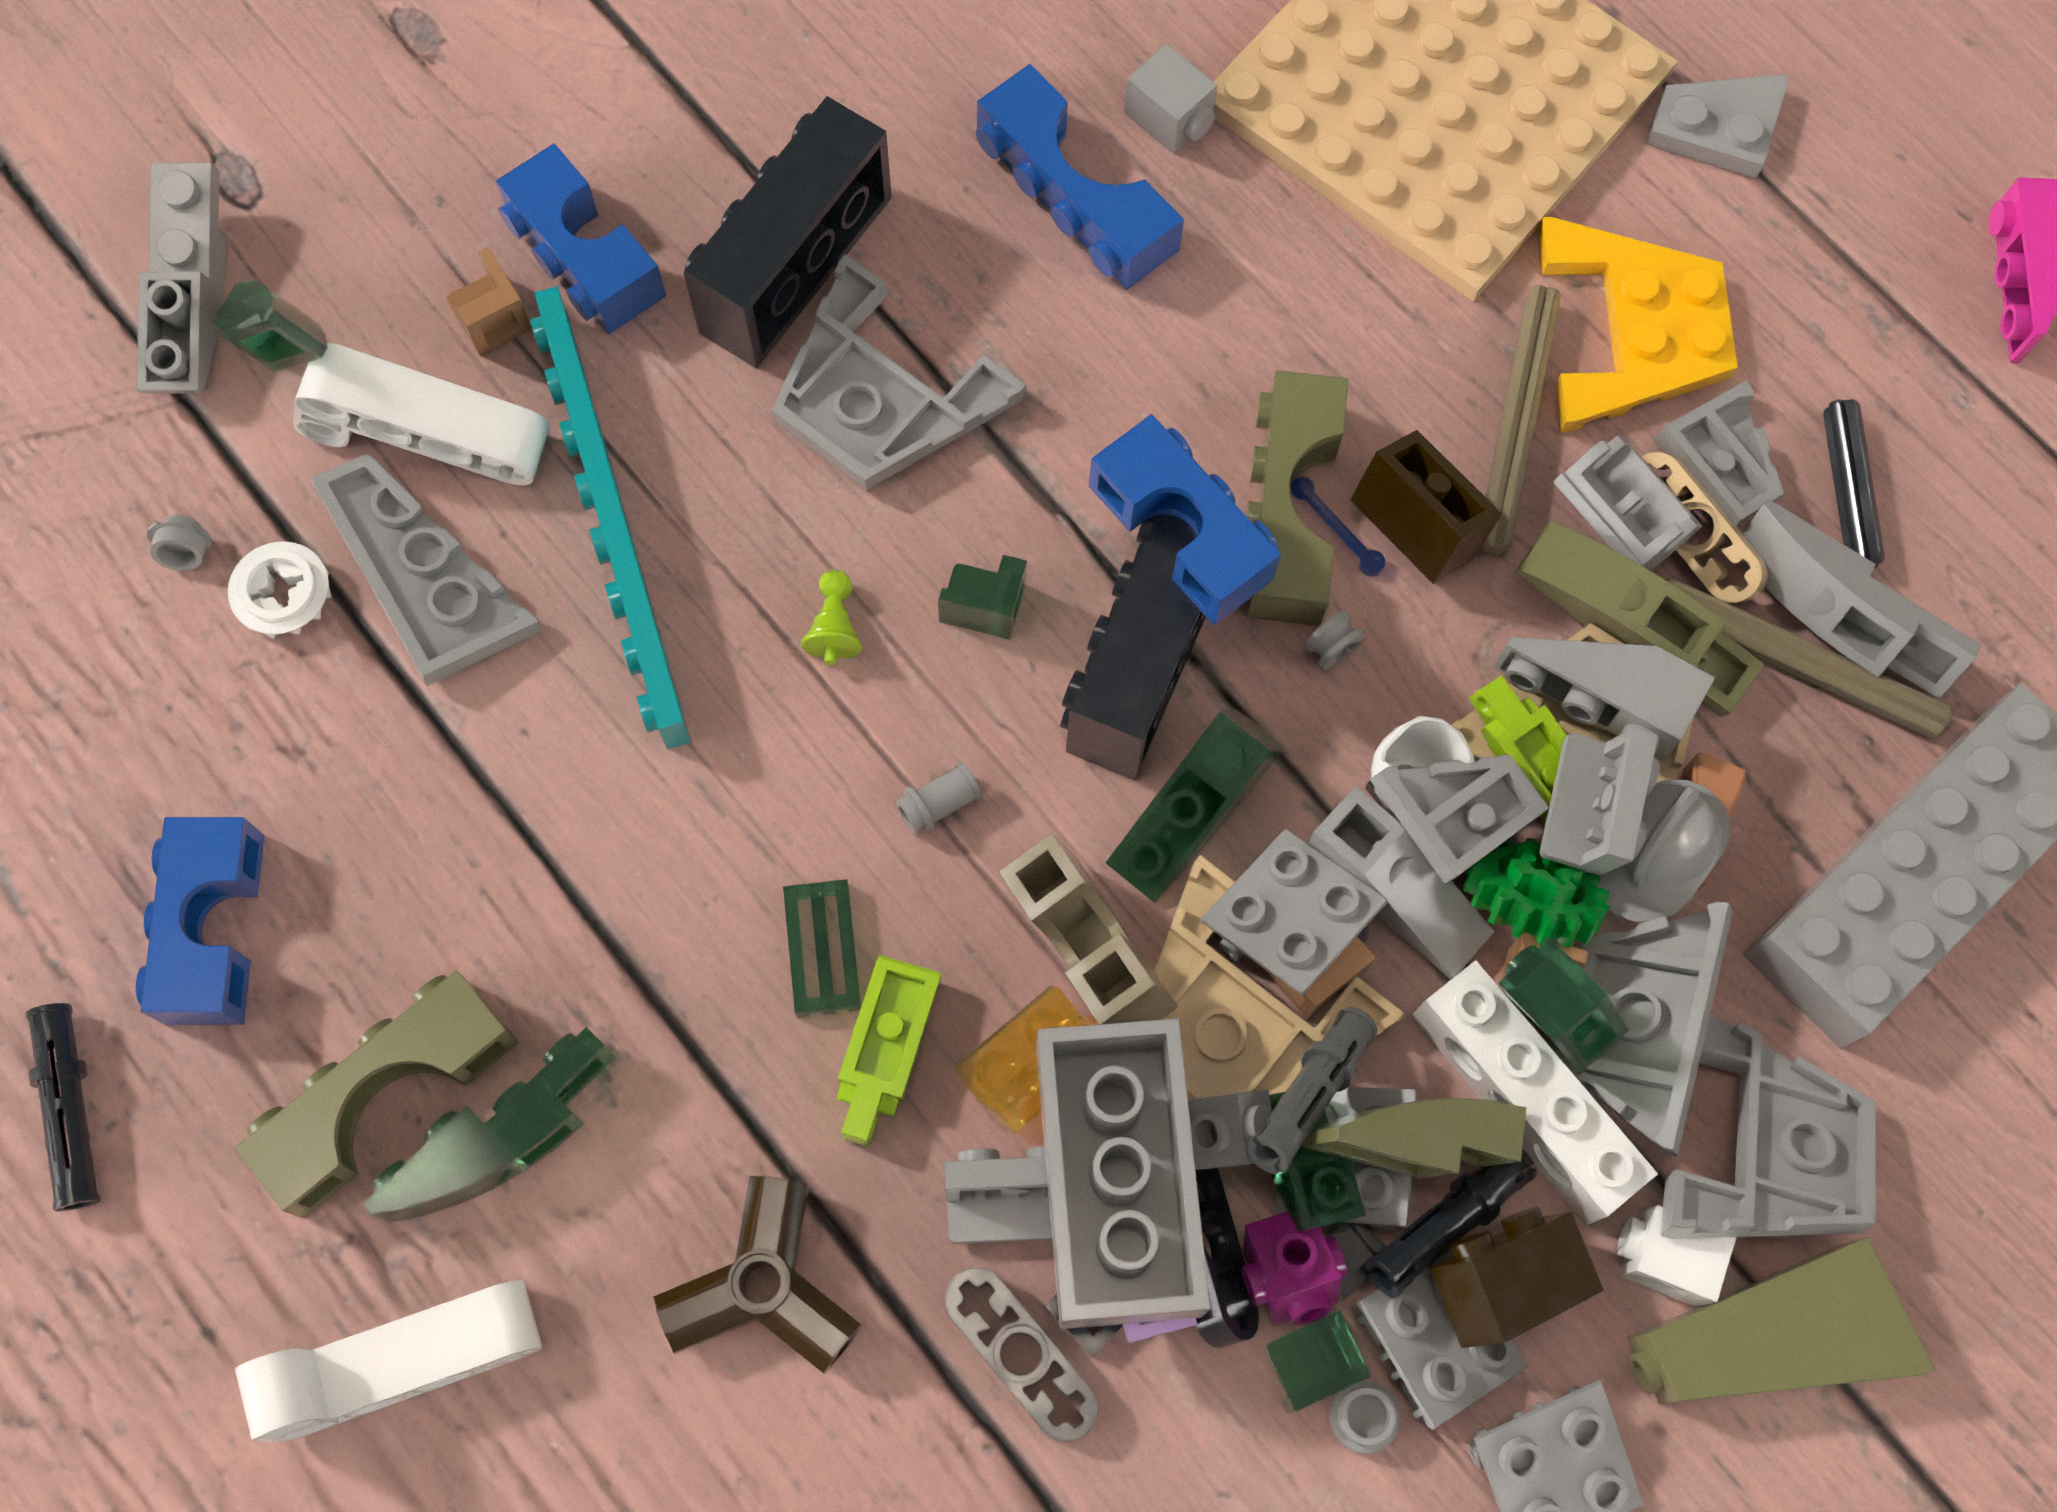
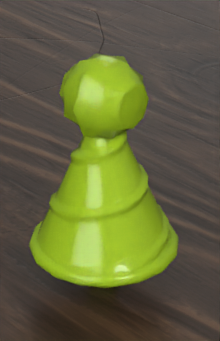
[800,569,863,665]

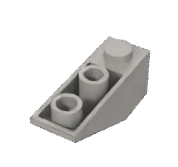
[1493,637,1715,760]
[1308,786,1495,979]

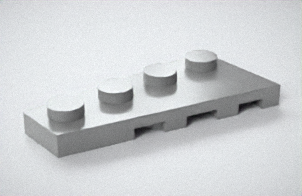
[311,453,540,686]

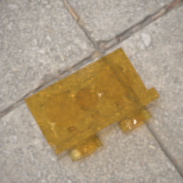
[955,986,1099,1134]

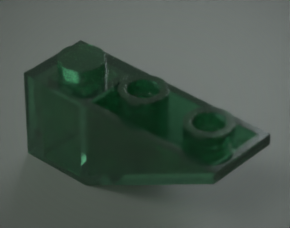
[1105,708,1285,903]

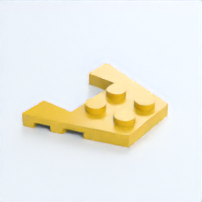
[1537,217,1738,433]

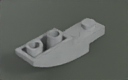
[137,163,226,394]
[1742,498,1982,699]

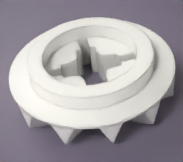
[228,542,332,639]

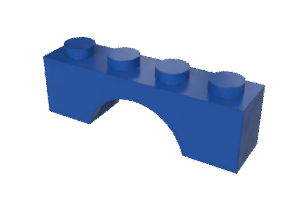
[975,64,1184,290]

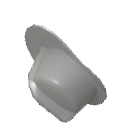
[1597,780,1730,922]

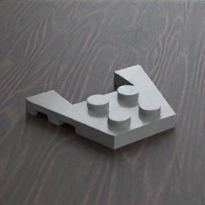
[772,254,1026,491]
[1661,1013,1876,1239]

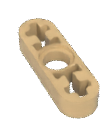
[1642,452,1768,602]

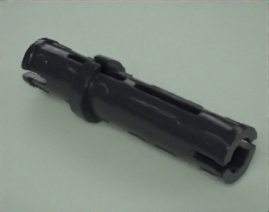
[26,1003,100,1212]
[1365,1149,1537,1298]

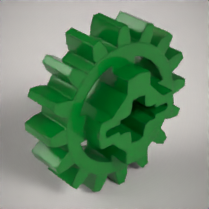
[1463,837,1610,948]

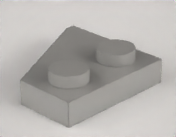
[1646,74,1789,178]
[1654,380,1784,527]
[1369,755,1549,883]

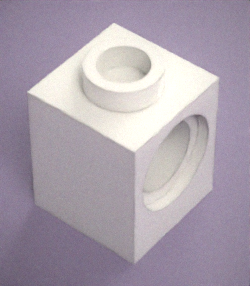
[1616,1205,1736,1307]

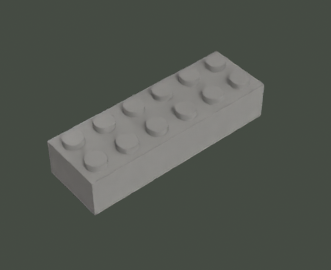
[1743,683,2057,1049]

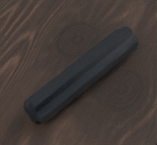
[1823,399,1885,569]

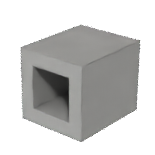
[1124,43,1218,154]

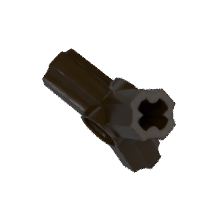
[653,1176,862,1374]

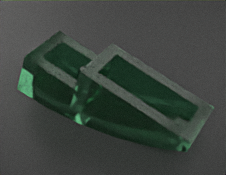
[212,280,328,372]

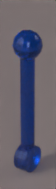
[1291,476,1385,577]

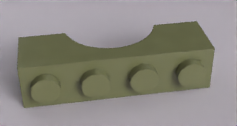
[1246,370,1349,626]
[234,970,519,1218]

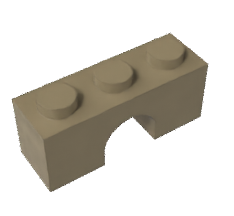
[999,832,1178,1024]

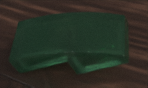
[1269,1091,1366,1232]

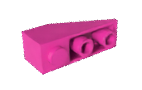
[1989,177,2057,363]

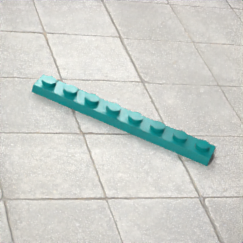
[530,286,691,749]

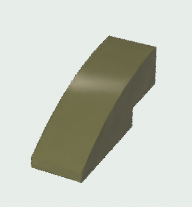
[1302,1098,1527,1178]

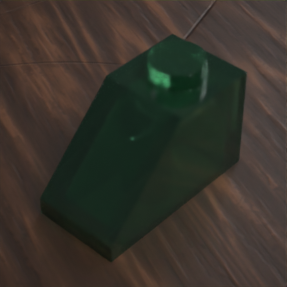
[1498,937,1629,1075]

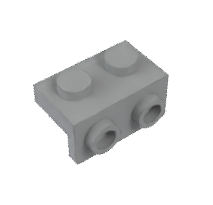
[1540,727,1660,875]
[944,1146,1052,1244]

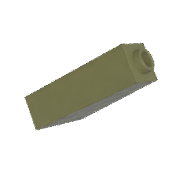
[1628,1237,1936,1403]

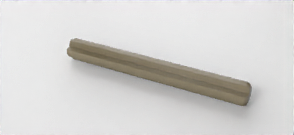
[1479,285,1561,556]
[1666,578,1953,738]

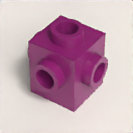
[1241,1204,1347,1327]

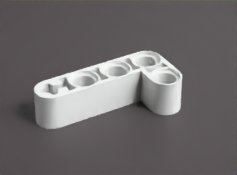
[293,342,550,485]
[235,1280,542,1443]

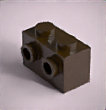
[1350,430,1502,584]
[1429,1207,1604,1348]

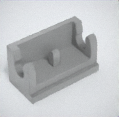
[1553,435,1702,571]

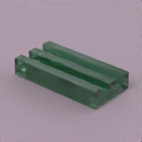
[783,879,861,1018]

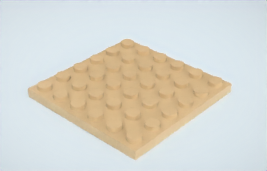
[1213,0,1678,302]

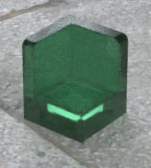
[938,555,1027,640]
[1265,1310,1371,1414]

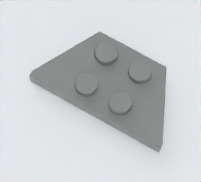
[1556,901,1733,1156]

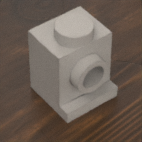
[1188,1089,1272,1170]

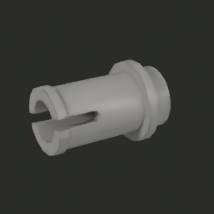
[896,763,982,834]

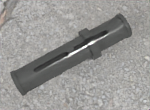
[1247,1007,1378,1174]

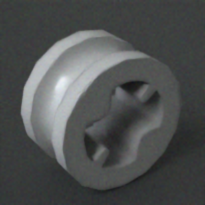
[1303,610,1367,671]

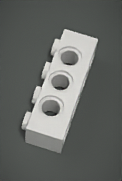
[1411,960,1658,1226]

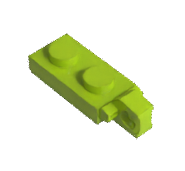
[1469,675,1567,825]
[837,955,942,1147]

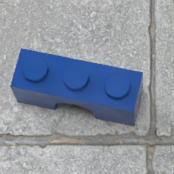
[496,143,666,335]
[1089,414,1281,626]
[135,817,264,1025]

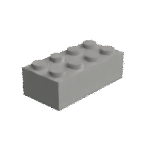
[1036,1018,1210,1329]

